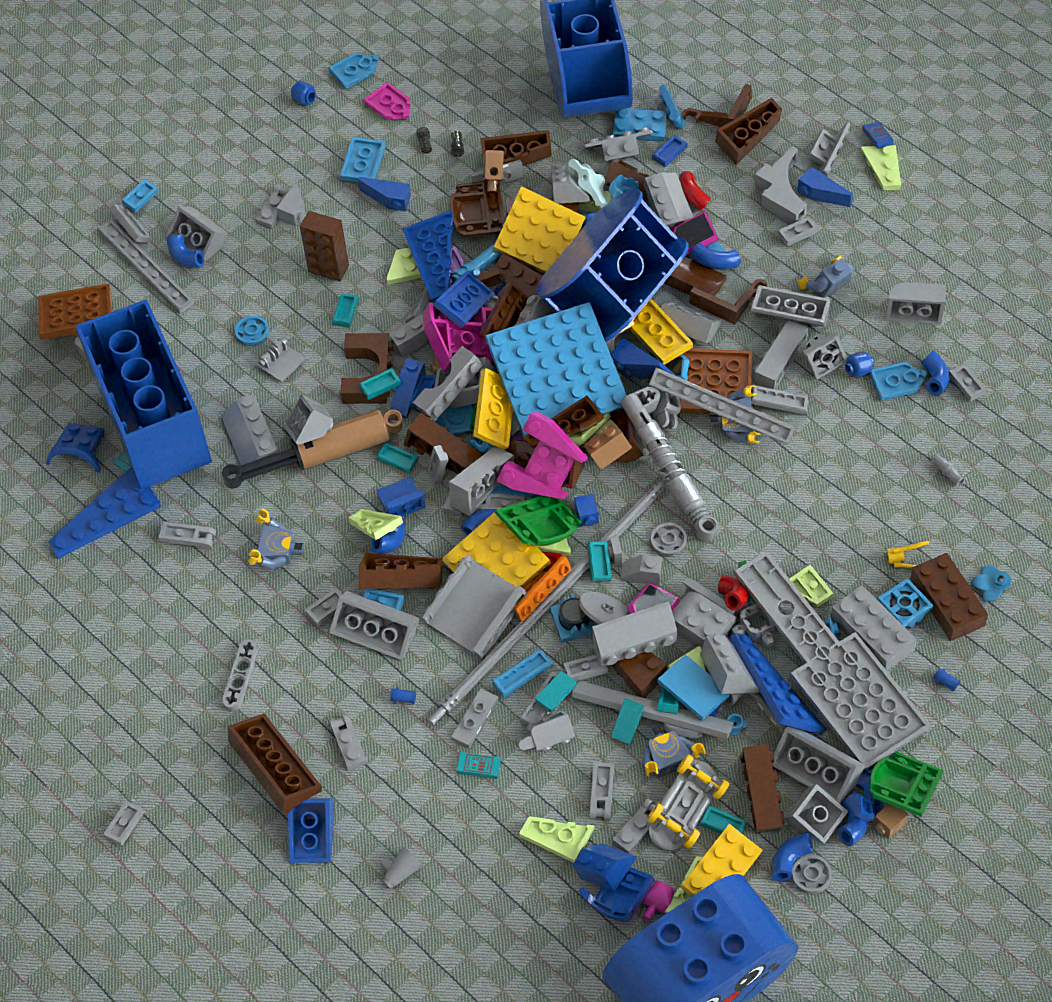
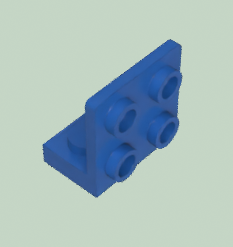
[377,477,426,517]

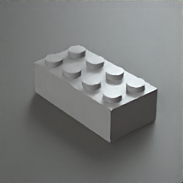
[831,585,917,671]

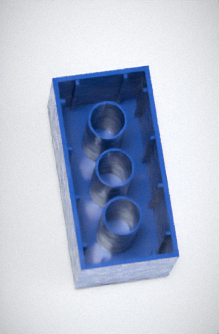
[75,299,212,490]

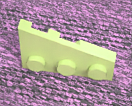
[519,816,595,863]

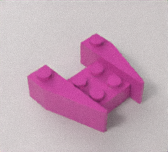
[423,302,493,372]
[497,411,588,499]

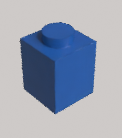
[574,494,599,527]

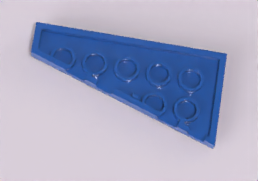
[402,210,453,303]
[48,467,161,559]
[729,633,826,735]

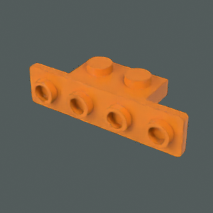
[514,556,572,622]

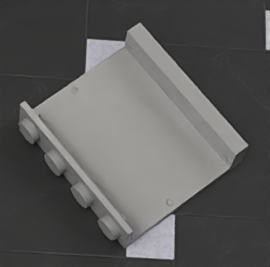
[422,554,527,660]

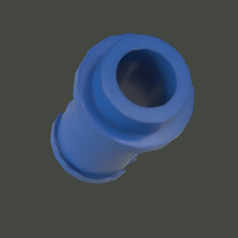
[933,668,960,691]
[390,687,416,704]

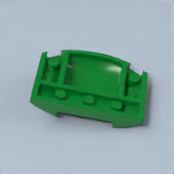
[495,496,582,546]
[870,752,944,817]

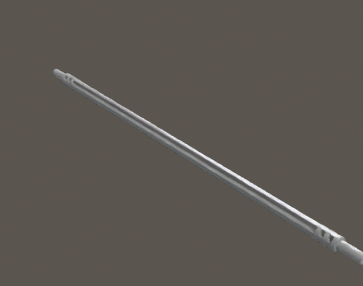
[428,476,670,725]

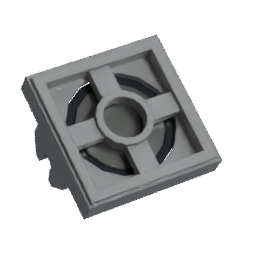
[803,332,847,380]

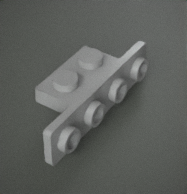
[808,122,851,176]
[584,128,653,162]

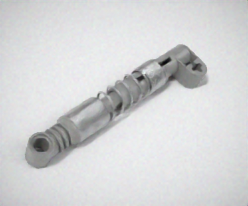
[620,387,718,542]

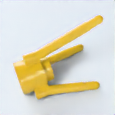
[887,541,929,569]

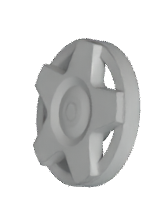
[651,523,687,557]
[792,855,832,894]

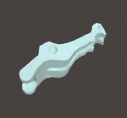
[569,159,608,208]

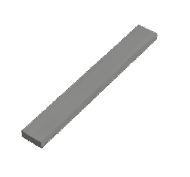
[97,219,195,314]
[649,368,796,445]
[572,681,734,739]

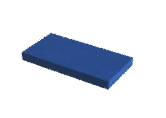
[433,271,495,328]

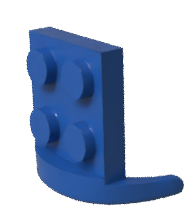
[46,423,104,472]
[579,867,655,922]

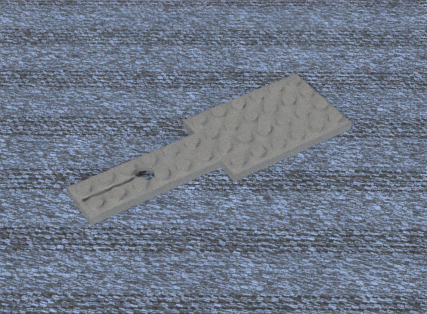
[734,551,931,771]

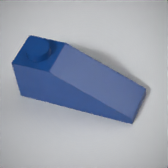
[797,167,853,207]
[358,177,411,211]
[390,358,426,418]

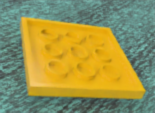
[493,186,585,274]
[443,508,551,588]

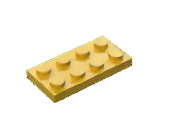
[629,299,693,365]
[473,368,513,450]
[680,824,763,897]

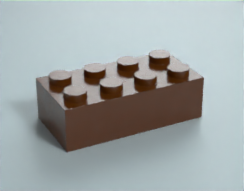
[299,211,349,282]
[910,553,988,641]

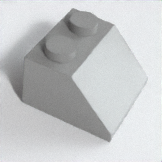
[785,784,848,844]

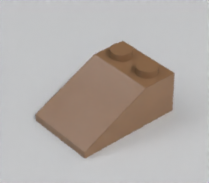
[582,419,632,470]

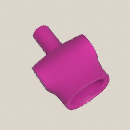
[642,880,675,921]

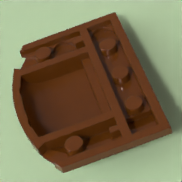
[450,181,505,237]
[481,280,528,340]

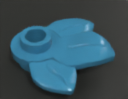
[971,566,1011,602]

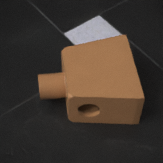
[483,150,504,192]

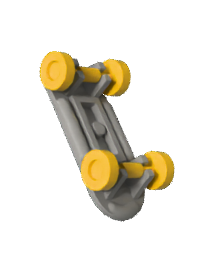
[647,754,730,851]

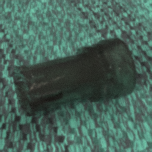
[416,127,432,154]
[451,131,465,157]

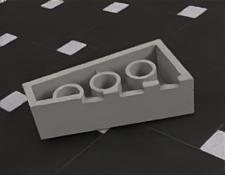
[449,446,514,516]

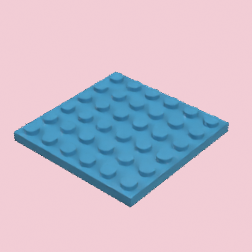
[485,302,627,441]

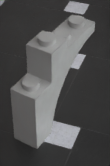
[754,146,807,224]

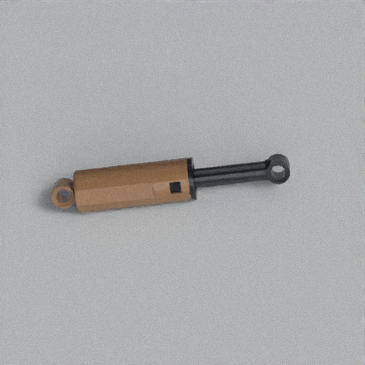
[222,410,403,489]

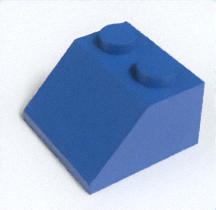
[573,844,636,892]

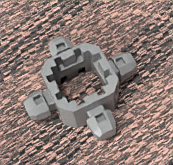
[731,599,785,647]

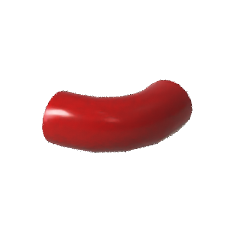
[679,171,711,211]
[718,575,749,611]

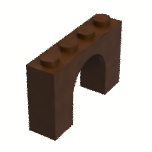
[340,333,394,404]

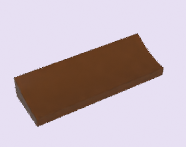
[664,257,727,296]
[228,713,322,815]

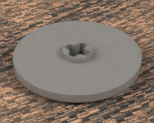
[579,592,629,624]

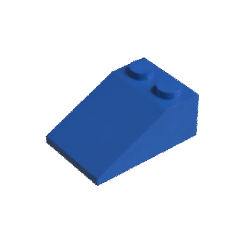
[610,338,676,379]
[288,798,334,863]

